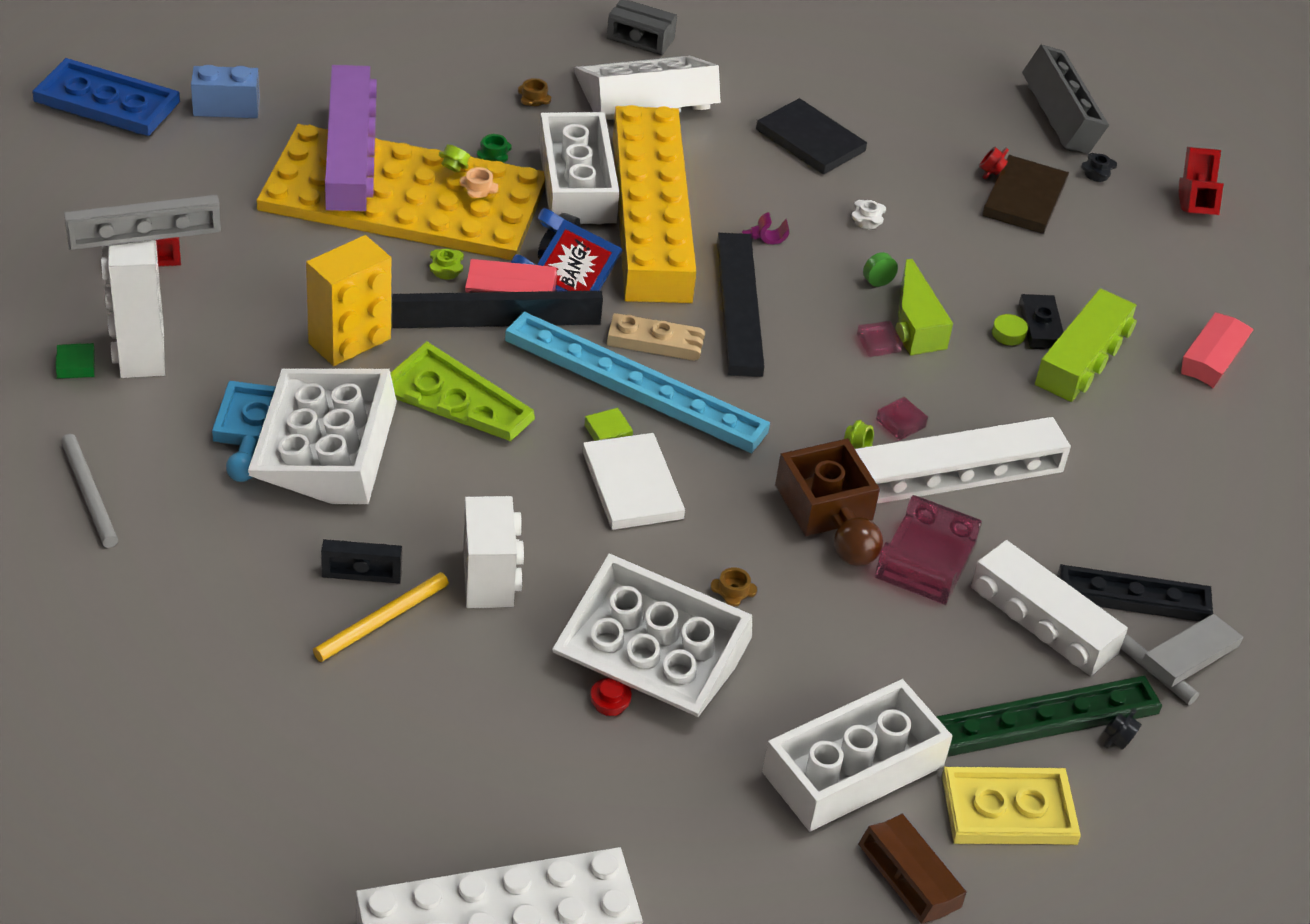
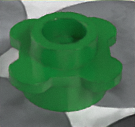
[477,134,512,163]

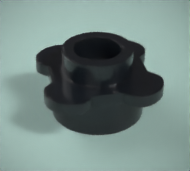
[1081,153,1117,182]
[1103,708,1142,750]

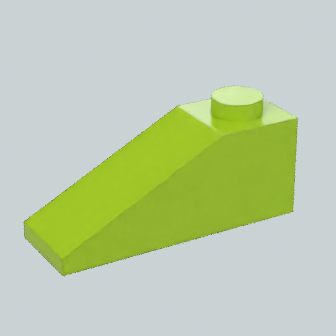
[895,259,953,355]

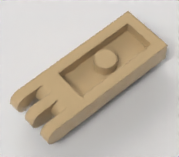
[607,313,705,361]

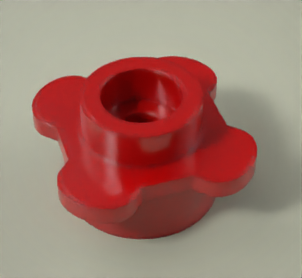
[979,147,1009,179]

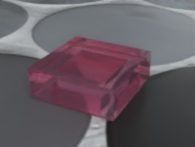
[857,321,903,357]

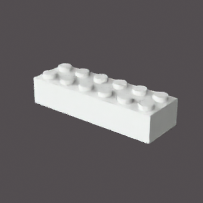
[356,847,643,924]

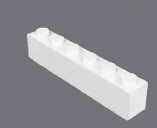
[855,417,1071,504]

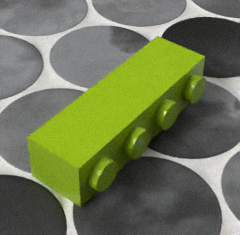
[1034,288,1137,402]

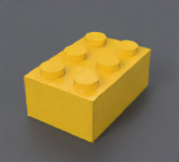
[306,235,392,367]

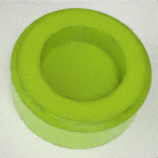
[992,314,1028,346]

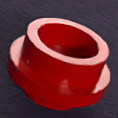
[590,677,632,716]

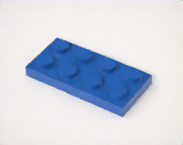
[32,58,180,136]

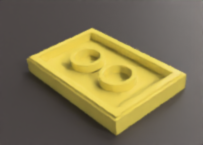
[942,767,1081,845]

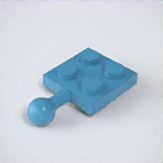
[212,381,276,482]

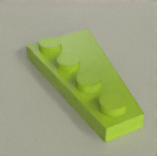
[390,341,535,441]

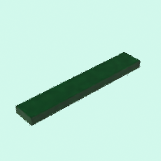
[936,675,1162,757]

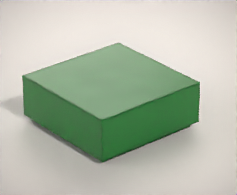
[56,343,95,379]

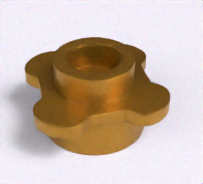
[518,78,552,106]
[711,567,757,607]

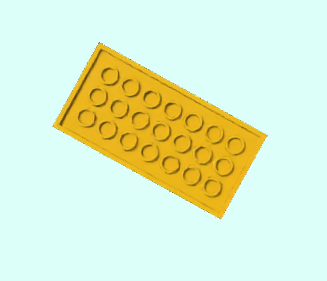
[257,124,545,260]

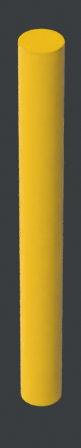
[313,572,449,662]

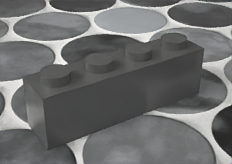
[1022,44,1109,154]

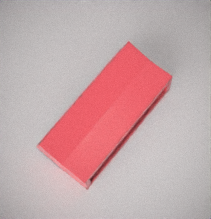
[465,259,557,293]
[1181,312,1254,388]

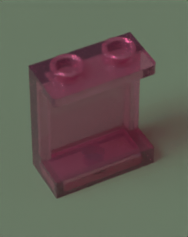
[875,495,982,605]

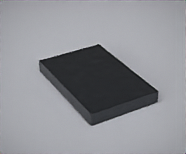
[756,98,867,174]

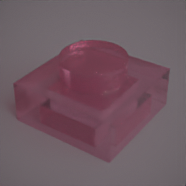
[876,397,928,440]

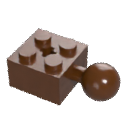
[775,438,883,566]

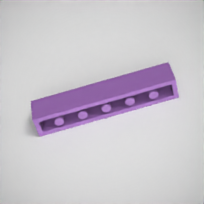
[325,65,377,211]

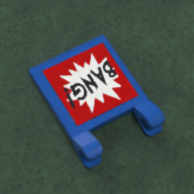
[510,208,623,291]

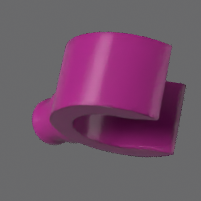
[742,212,789,245]

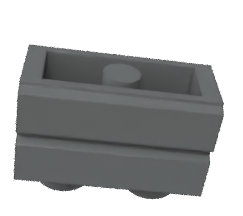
[607,0,677,55]

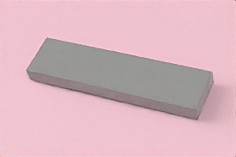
[64,195,221,250]

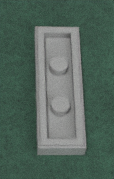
[1141,614,1244,687]

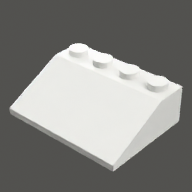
[574,55,721,120]
[248,369,397,504]
[552,553,752,717]

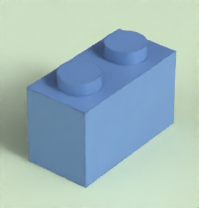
[191,65,260,118]

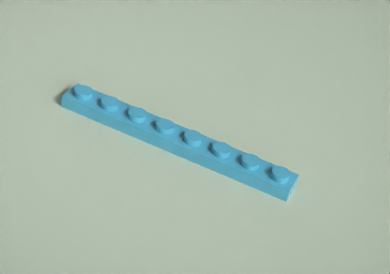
[505,312,770,454]

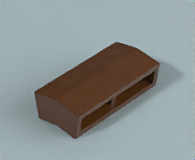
[858,813,967,924]

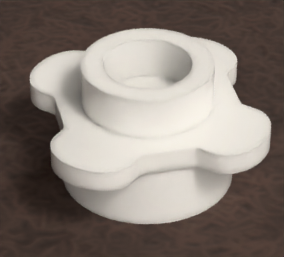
[851,200,886,230]

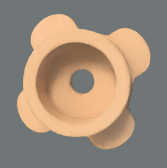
[460,167,498,198]

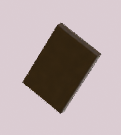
[983,155,1069,234]

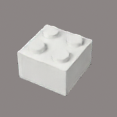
[463,496,524,608]

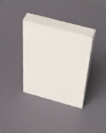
[582,433,685,530]

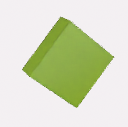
[584,407,633,441]

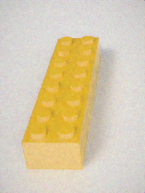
[613,105,696,303]

